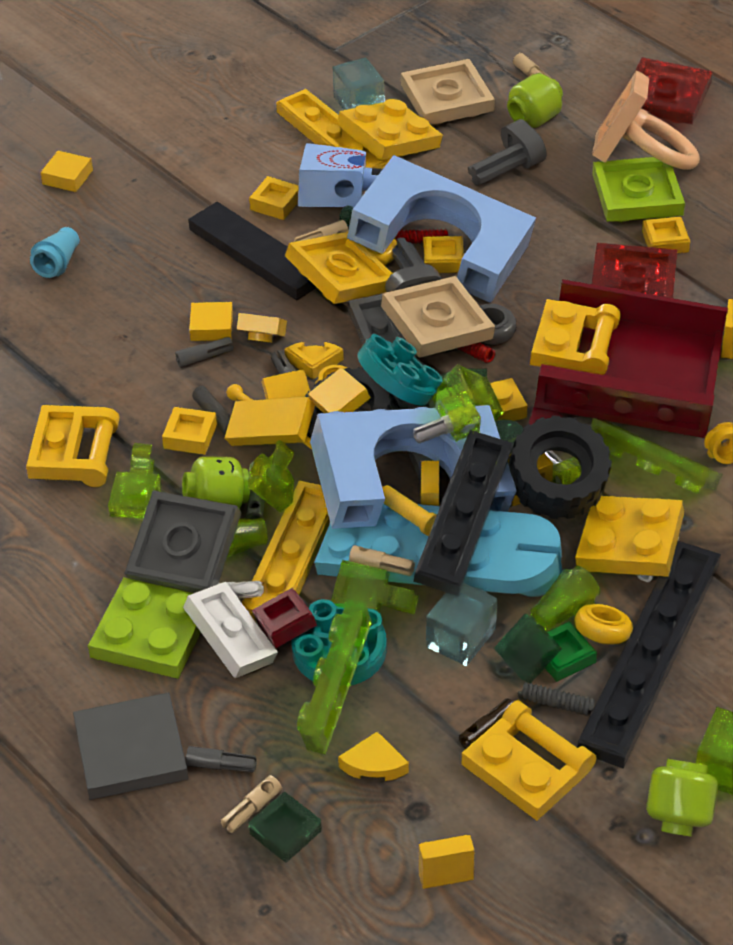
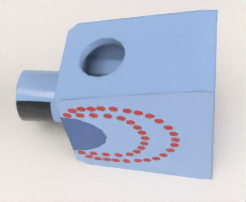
[298,143,383,207]

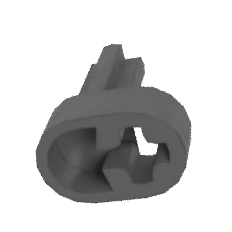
[468,119,547,186]
[385,238,442,292]

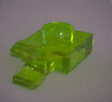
[247,440,295,513]
[108,443,162,519]
[331,560,419,614]

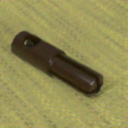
[459,698,513,749]

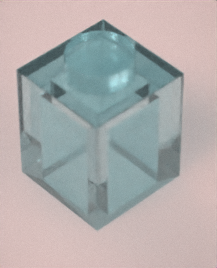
[333,57,385,110]
[426,583,497,666]

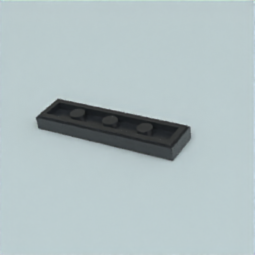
[188,201,317,301]
[413,430,513,596]

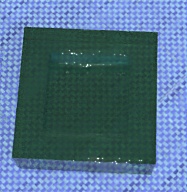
[494,613,562,683]
[248,791,322,863]

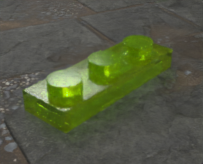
[590,418,723,493]
[297,599,372,755]

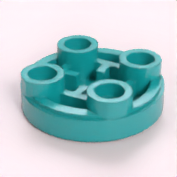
[357,334,443,406]
[291,599,387,687]

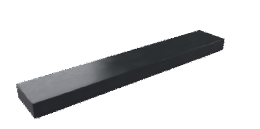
[577,541,721,769]

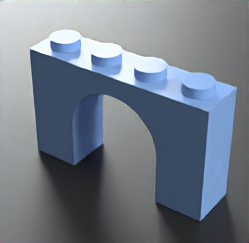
[347,155,536,303]
[310,405,517,529]

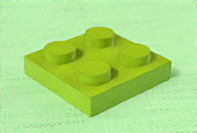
[592,157,685,222]
[88,577,201,679]

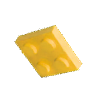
[337,99,443,160]
[285,232,393,304]
[575,496,684,577]

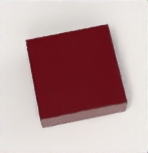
[252,587,317,648]

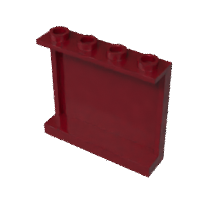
[534,279,728,438]

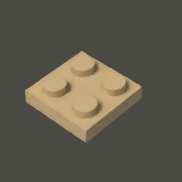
[401,59,495,125]
[381,276,495,358]

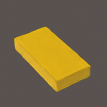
[224,397,315,446]

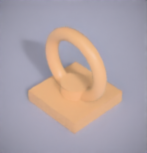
[592,70,700,170]

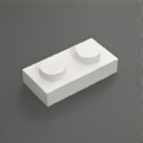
[183,582,278,678]

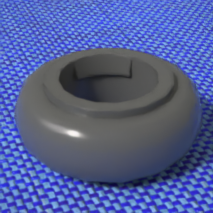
[479,304,516,345]

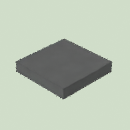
[124,490,241,593]
[73,692,188,800]

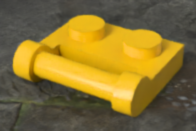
[530,299,620,375]
[26,405,120,487]
[461,700,596,821]

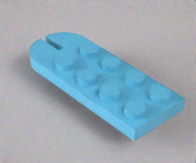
[314,504,563,597]

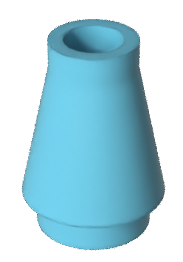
[30,227,80,278]

